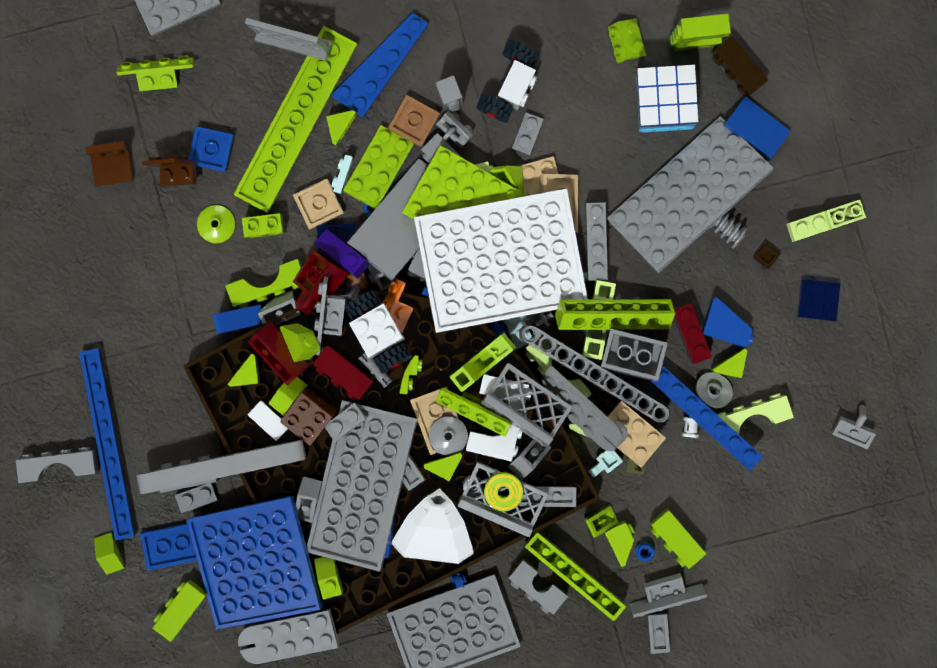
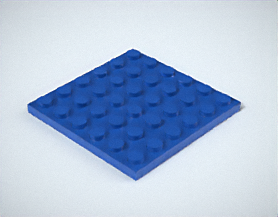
[186,496,323,630]

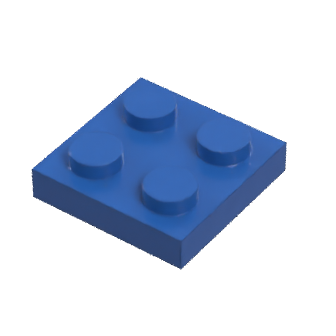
[188,126,234,173]

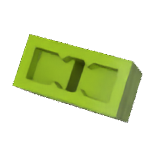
[242,213,285,238]

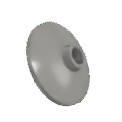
[696,372,733,408]
[429,416,468,455]

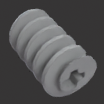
[710,212,747,249]

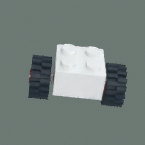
[476,39,540,123]
[345,290,412,374]

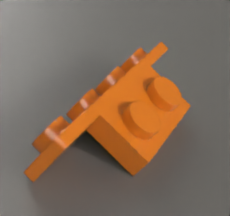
[382,279,413,333]

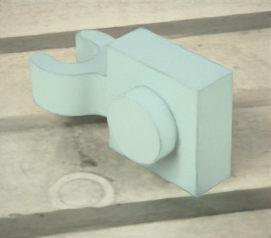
[588,450,623,477]

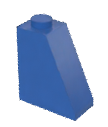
[702,297,754,348]
[213,304,263,334]

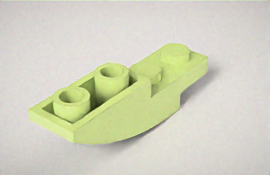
[786,200,866,242]

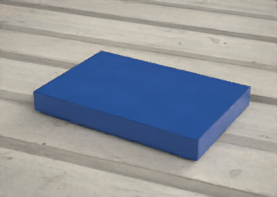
[723,96,791,160]
[140,523,197,571]

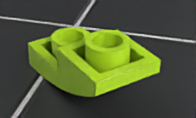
[400,355,422,394]

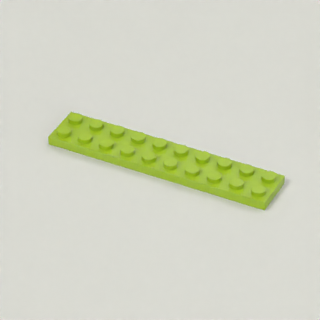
[234,25,358,213]

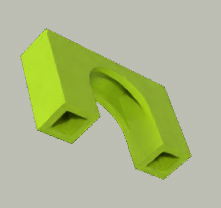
[669,13,731,52]

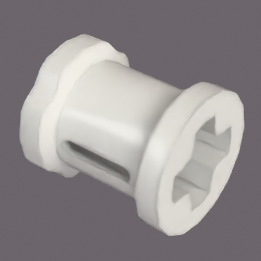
[682,417,699,438]

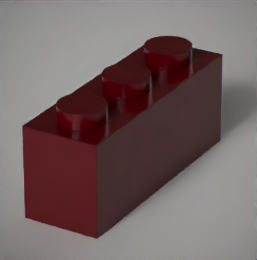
[674,303,712,364]
[248,322,310,386]
[313,345,374,400]

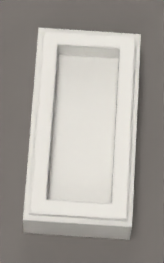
[248,400,288,441]

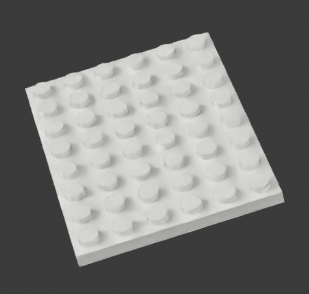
[414,189,588,333]

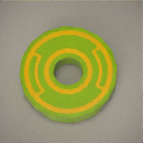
[484,472,523,511]

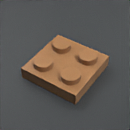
[388,95,440,148]

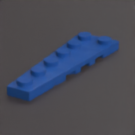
[332,13,428,118]

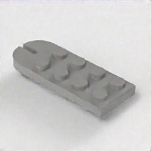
[541,366,628,451]
[238,609,340,664]

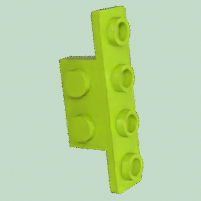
[116,56,195,91]
[436,388,512,437]

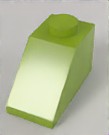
[280,323,320,362]
[604,521,635,567]
[314,557,344,600]

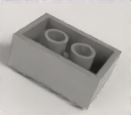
[601,329,668,382]

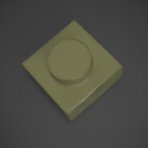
[626,458,646,475]

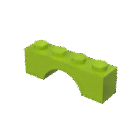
[225,259,302,309]

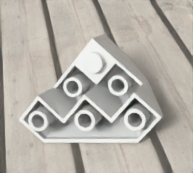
[392,488,474,564]

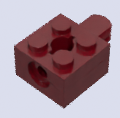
[293,249,347,314]

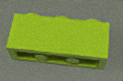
[650,509,706,569]
[152,580,207,642]

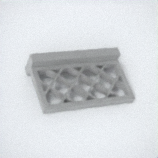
[245,18,333,61]
[481,363,572,447]
[458,462,549,537]

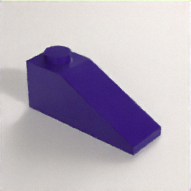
[314,229,370,279]

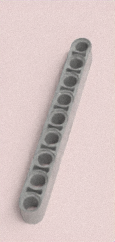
[519,325,669,422]
[136,440,307,494]

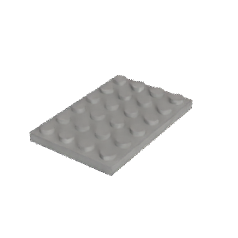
[386,574,521,668]

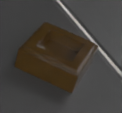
[753,243,781,270]

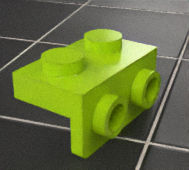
[608,19,646,63]

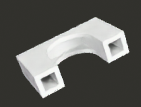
[466,374,532,461]

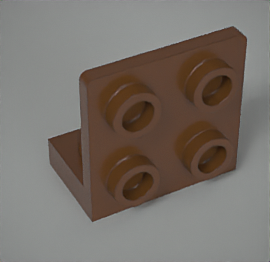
[85,141,133,187]
[142,155,197,187]
[280,388,338,445]

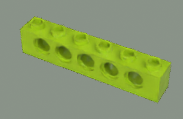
[555,299,675,330]
[524,531,626,621]

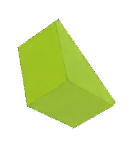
[326,110,357,147]
[489,166,524,193]
[711,348,747,378]
[228,353,260,387]
[268,377,308,416]
[424,452,462,481]
[584,505,619,538]
[94,532,125,575]

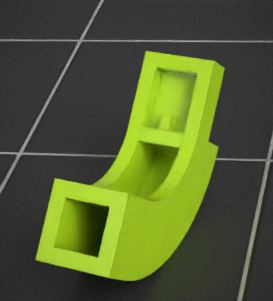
[450,333,516,392]

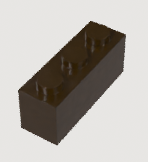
[712,36,768,97]

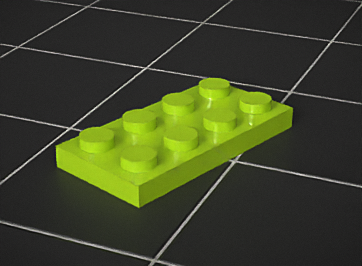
[343,125,414,209]

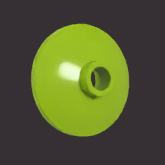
[197,205,235,243]

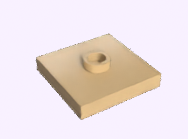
[293,179,344,230]

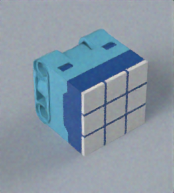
[635,65,698,132]

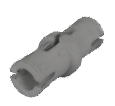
[359,353,393,388]

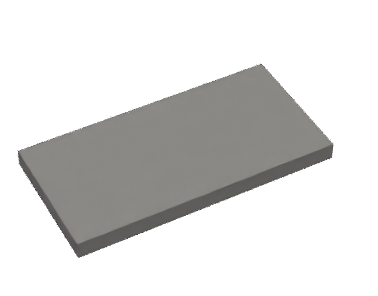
[346,159,428,281]

